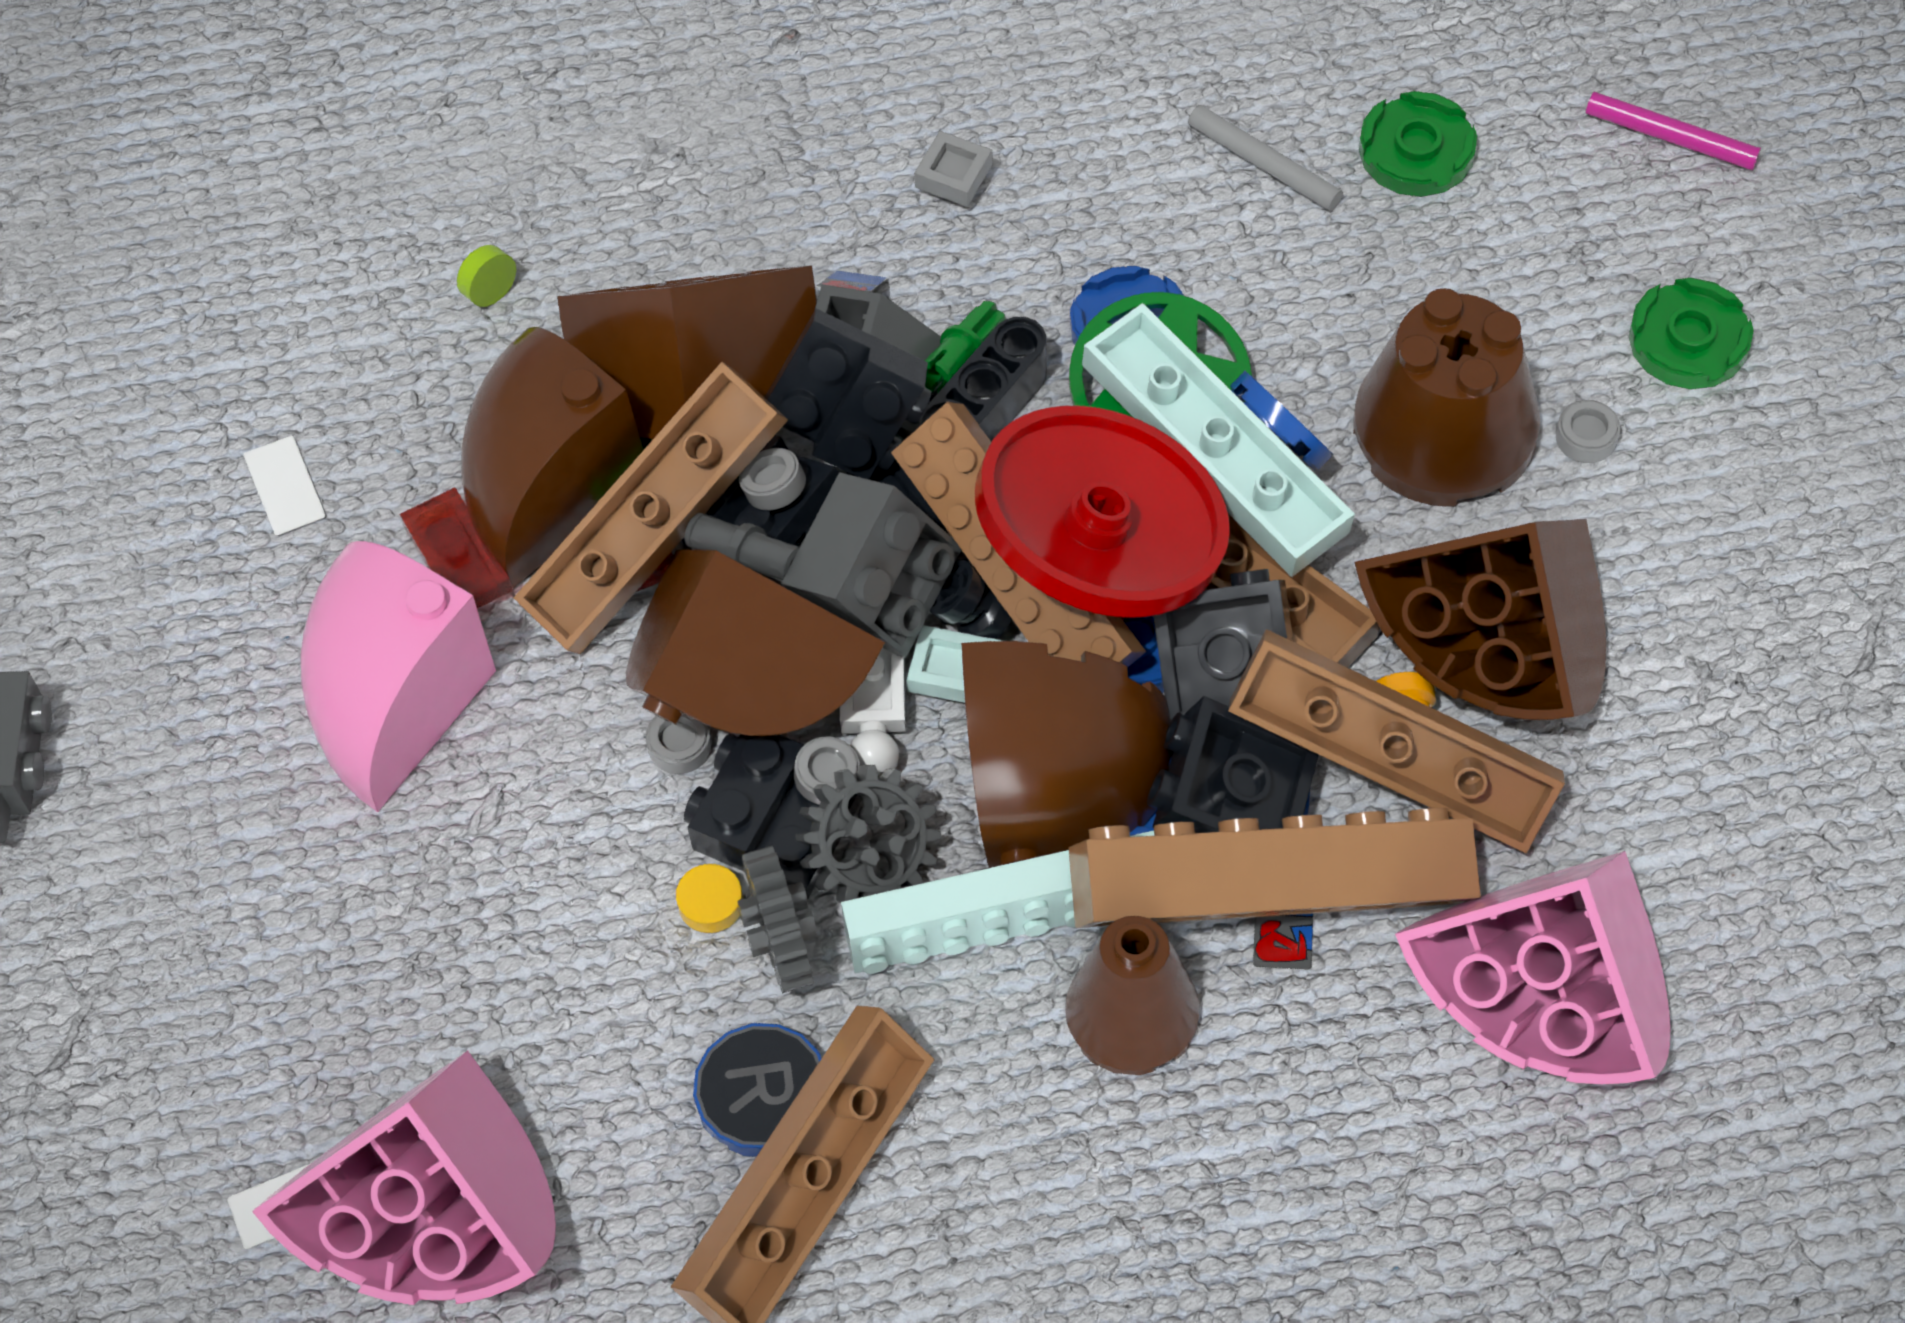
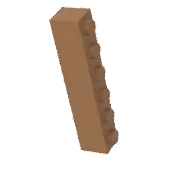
[1068,808,1481,928]

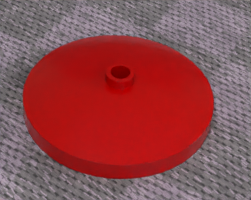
[975,406,1230,618]

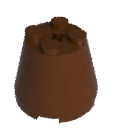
[1353,288,1540,507]

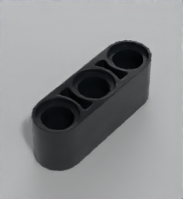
[919,317,1047,442]

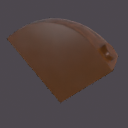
[557,265,816,439]
[461,327,644,588]
[1354,519,1606,720]
[626,550,885,736]
[961,641,1173,868]

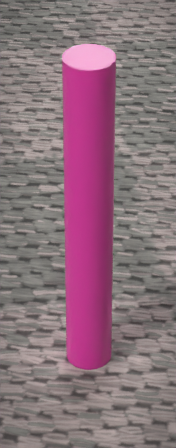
[1586,92,1761,171]

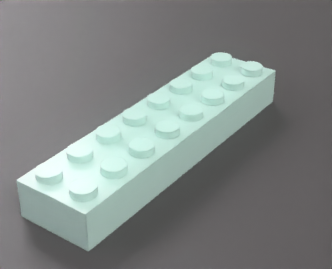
[1082,303,1355,577]
[841,831,1154,974]

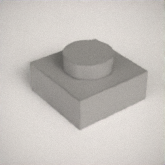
[914,131,993,207]

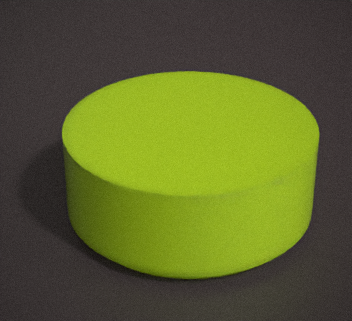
[457,245,517,307]

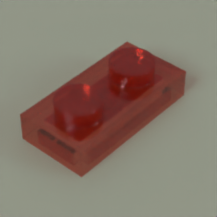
[399,487,513,609]

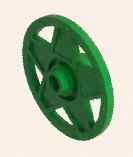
[1069,292,1252,418]

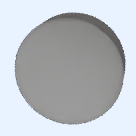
[1556,400,1620,463]
[739,448,806,510]
[646,714,712,774]
[794,737,860,805]

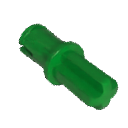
[924,301,1006,394]

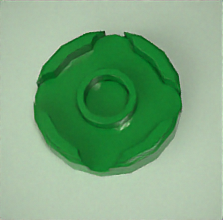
[1359,91,1477,197]
[1628,278,1754,390]

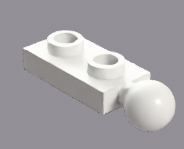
[840,648,906,780]

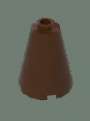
[1065,916,1200,1075]

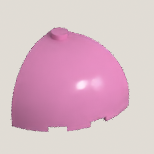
[301,541,496,812]
[1395,851,1670,1085]
[252,1050,556,1305]

